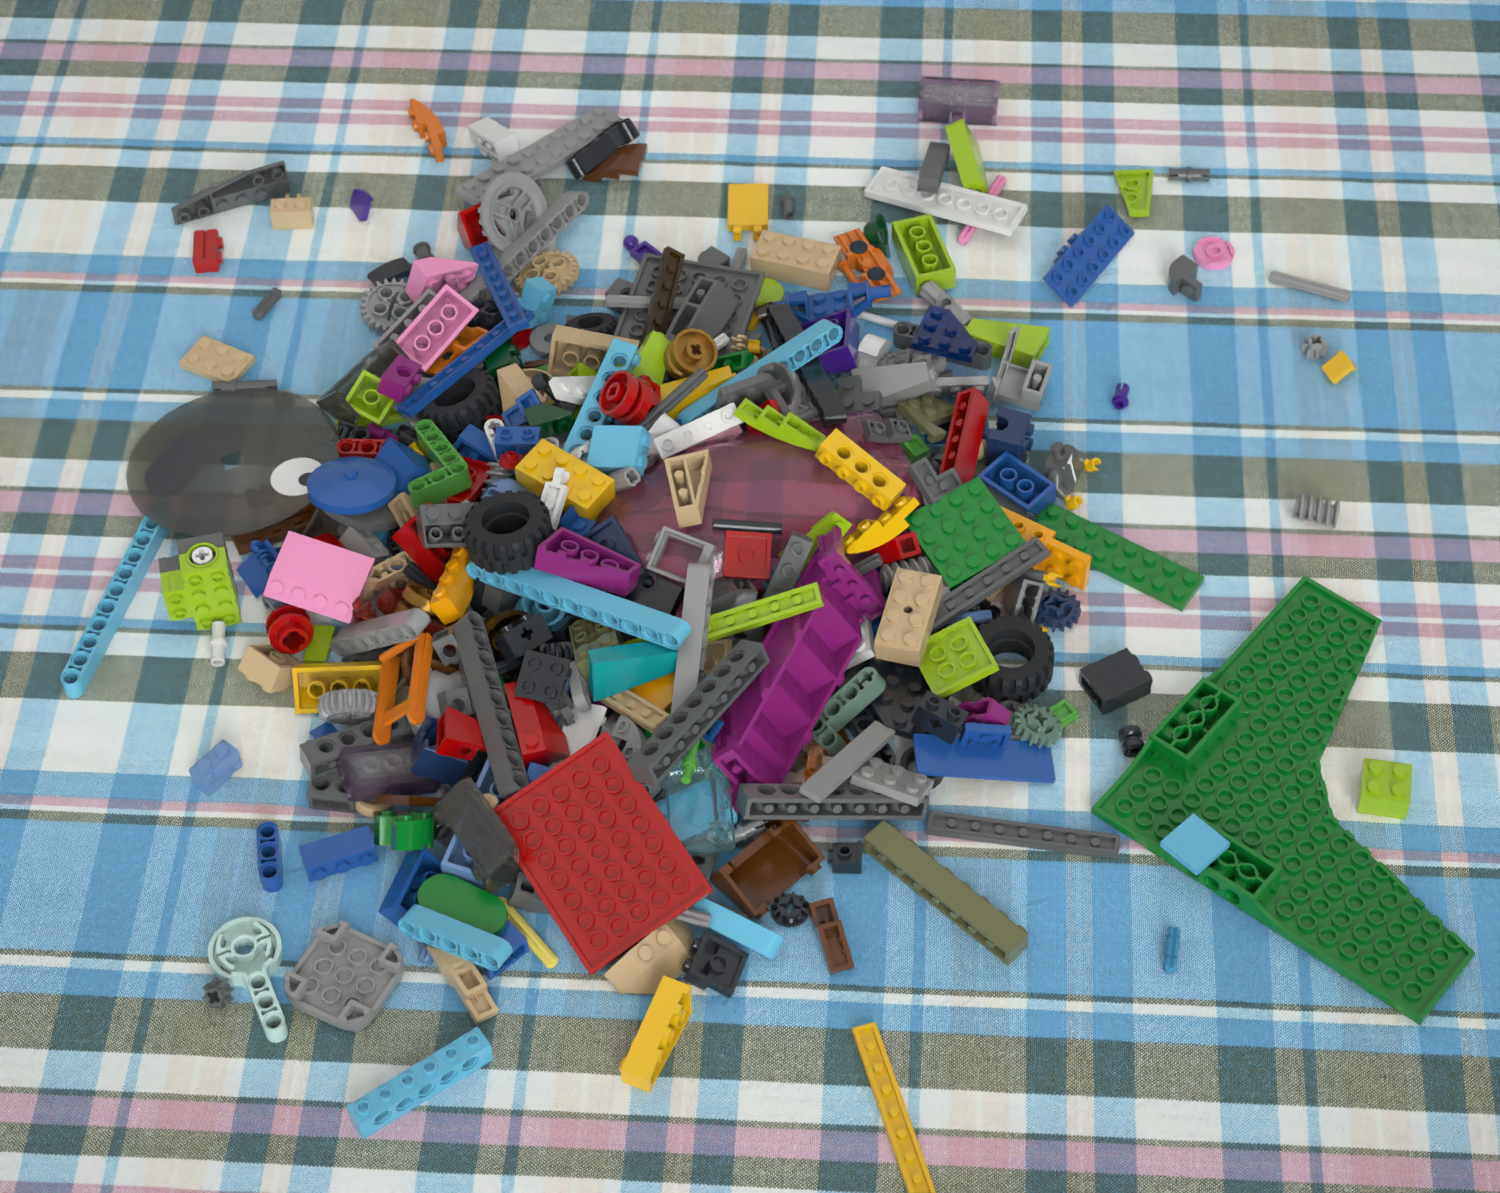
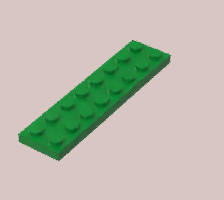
[1034,503,1205,612]

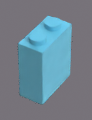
[587,425,652,476]

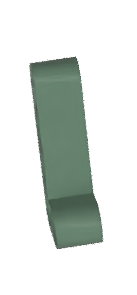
[812,667,886,756]

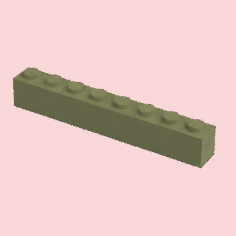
[864,820,1029,966]

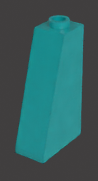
[588,641,678,702]

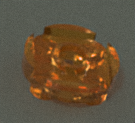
[804,742,824,782]

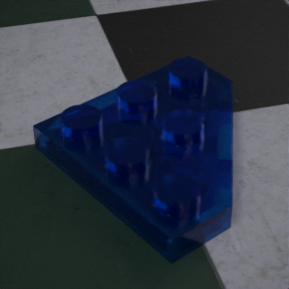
[911,305,978,363]

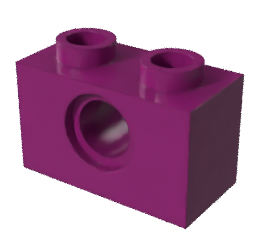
[377,354,422,403]

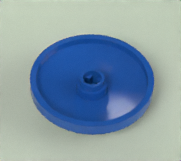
[307,457,397,515]

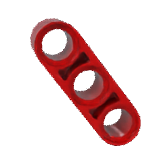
[336,438,386,459]

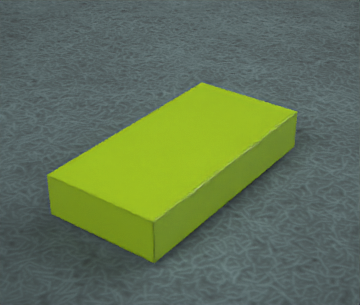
[303,624,336,664]

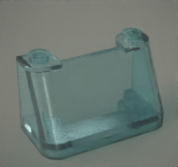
[659,749,735,855]

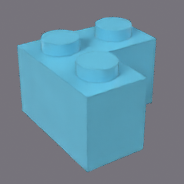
[517,276,557,331]

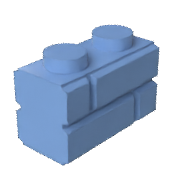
[189,739,243,795]

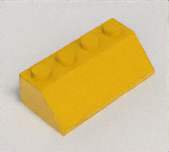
[292,661,382,714]

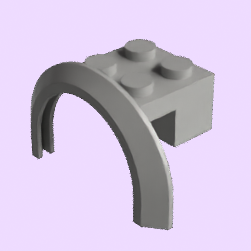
[989,326,1053,412]

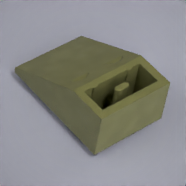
[568,619,625,682]

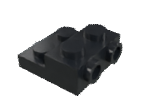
[681,932,749,998]

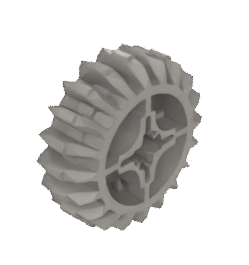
[318,688,378,725]

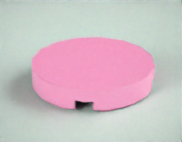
[1193,236,1234,270]

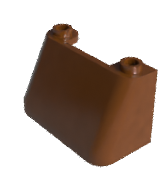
[709,820,825,920]

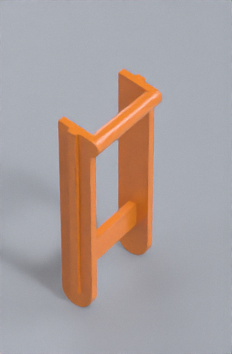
[372,632,433,746]

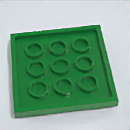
[904,476,1026,591]

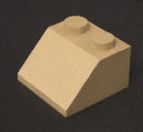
[238,645,304,693]

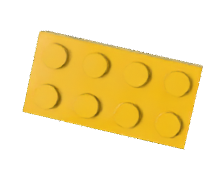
[515,438,616,521]

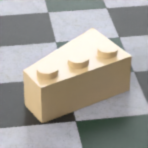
[664,449,712,528]

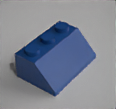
[977,451,1057,514]
[378,848,442,926]

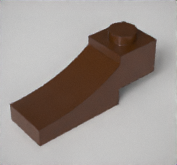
[807,897,854,975]

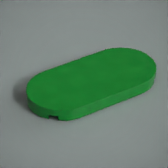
[417,874,508,936]

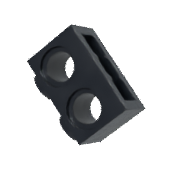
[467,298,503,331]

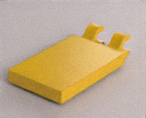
[727,183,768,241]

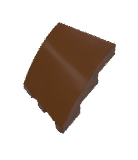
[583,143,648,183]

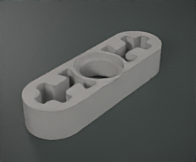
[569,660,592,713]

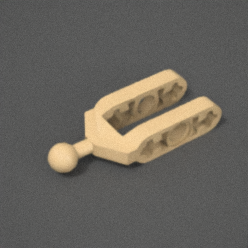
[361,551,420,604]

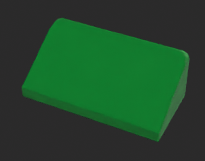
[710,350,754,373]

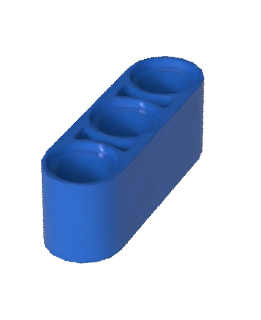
[256,821,284,893]

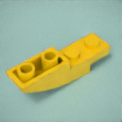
[843,496,920,554]

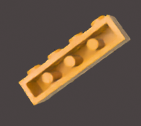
[429,547,475,625]

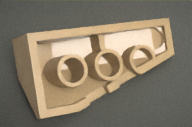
[497,363,547,427]

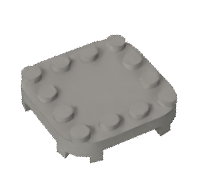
[284,920,405,1033]

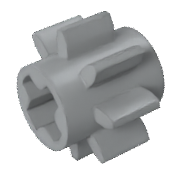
[1301,334,1329,360]

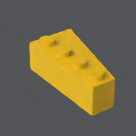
[619,975,693,1093]

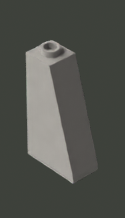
[851,362,938,409]

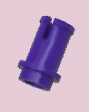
[1112,383,1130,410]

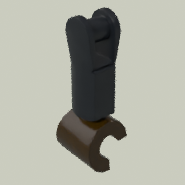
[754,301,781,351]

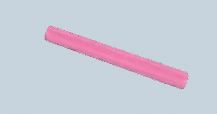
[957,175,1007,245]

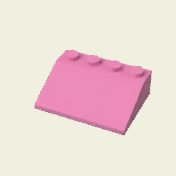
[263,531,375,624]

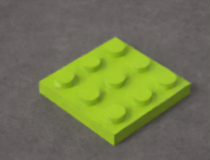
[918,616,1000,698]

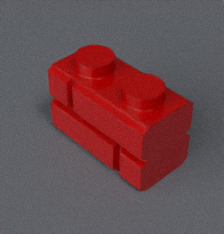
[192,229,224,274]

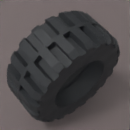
[419,368,503,445]
[462,490,553,575]
[973,616,1055,704]

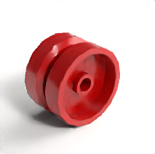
[599,370,654,426]

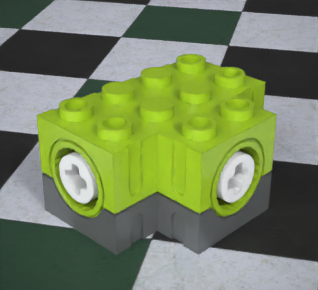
[158,532,242,631]

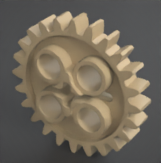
[514,249,580,296]

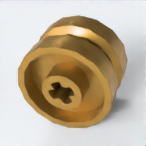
[663,328,718,380]
[393,583,443,635]

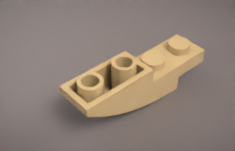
[426,945,499,1025]

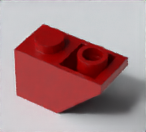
[867,531,922,567]

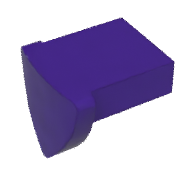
[350,189,373,221]

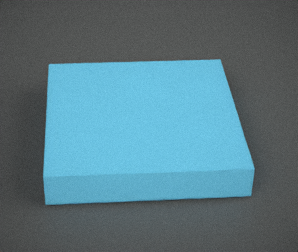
[1160,813,1230,876]

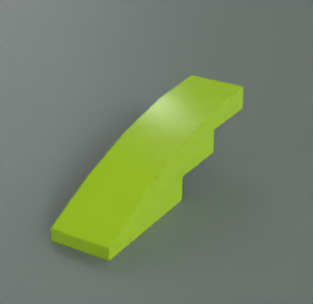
[733,398,826,451]

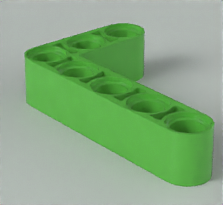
[408,419,472,508]

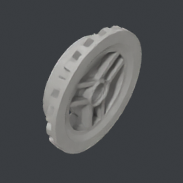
[478,172,548,253]

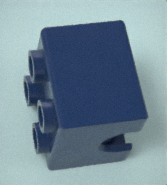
[985,407,1035,467]
[410,716,469,786]

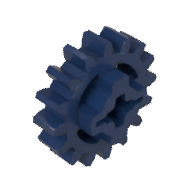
[1035,587,1081,632]

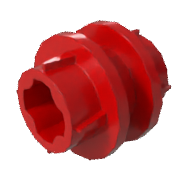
[265,604,314,655]

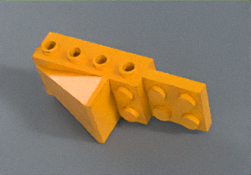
[1000,506,1091,591]

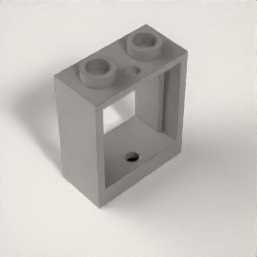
[645,526,717,586]

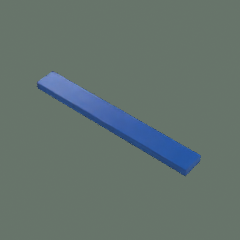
[469,241,530,334]
[396,307,536,418]

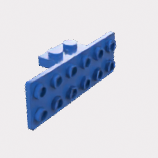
[1043,205,1135,307]
[912,722,1055,784]

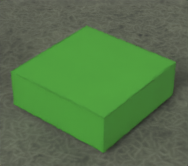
[1047,698,1080,728]

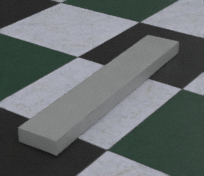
[799,720,895,803]

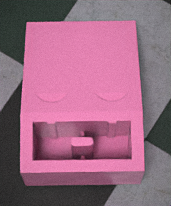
[405,257,478,302]

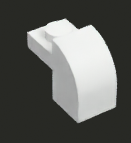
[857,333,892,368]

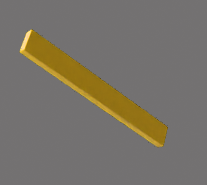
[851,1022,936,1193]

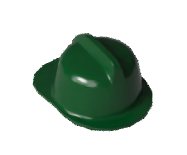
[863,214,890,258]

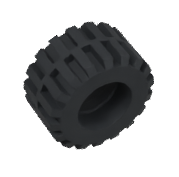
[565,312,617,335]

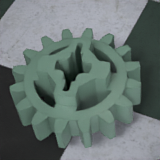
[1011,704,1063,748]

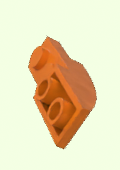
[407,98,447,163]

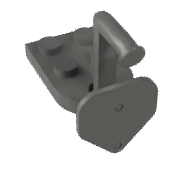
[714,362,819,422]

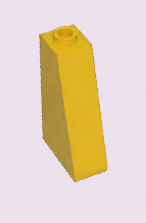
[659,366,736,419]

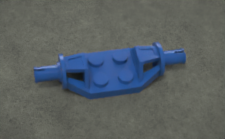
[766,279,892,323]

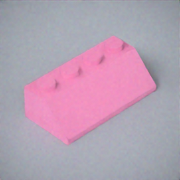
[392,284,479,372]

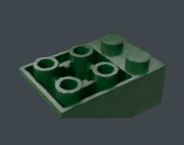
[485,336,524,388]

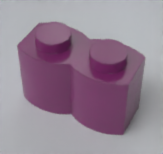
[958,697,1011,726]

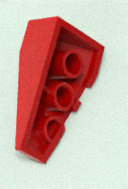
[504,682,570,768]

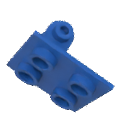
[236,539,278,598]

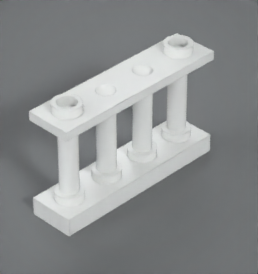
[653,402,743,471]

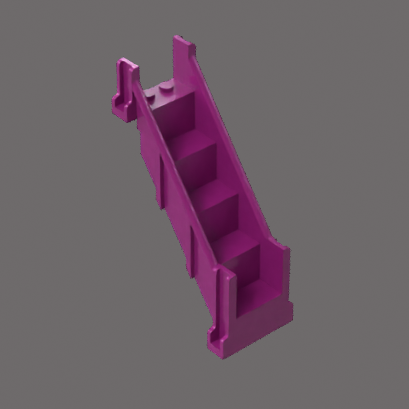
[712,525,887,788]

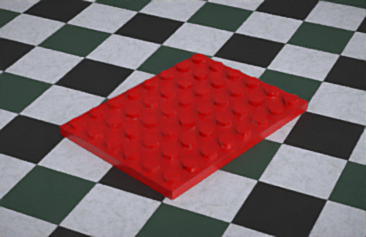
[486,731,714,976]

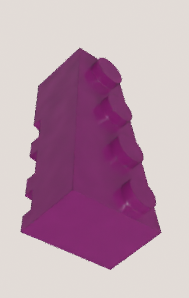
[534,527,641,597]

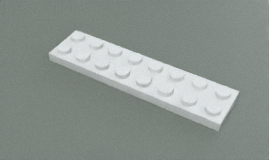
[864,166,1028,236]

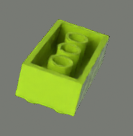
[892,214,956,296]

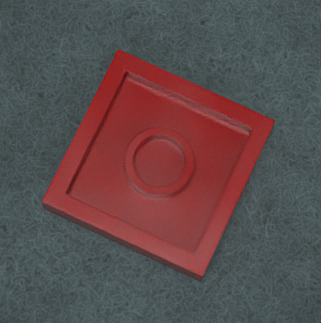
[723,530,772,580]

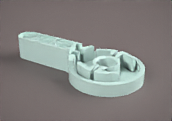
[208,917,288,1043]

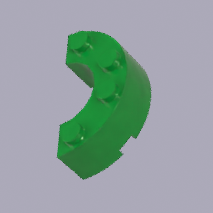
[374,810,434,851]

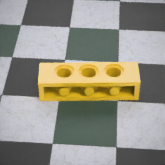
[815,428,906,512]

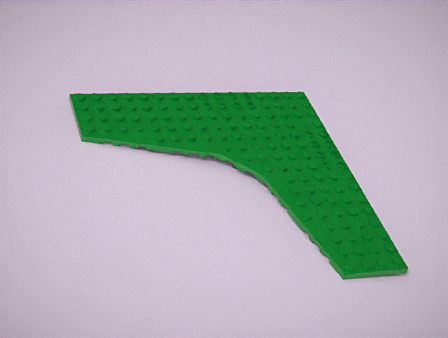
[1091,575,1475,1025]

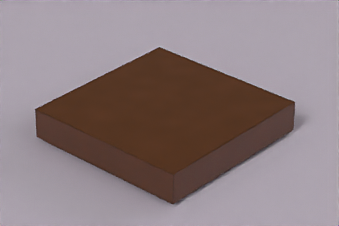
[378,794,446,808]

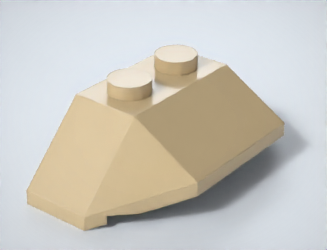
[604,919,693,995]

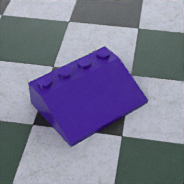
[800,307,860,374]

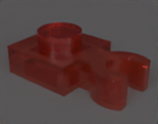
[352,597,378,623]

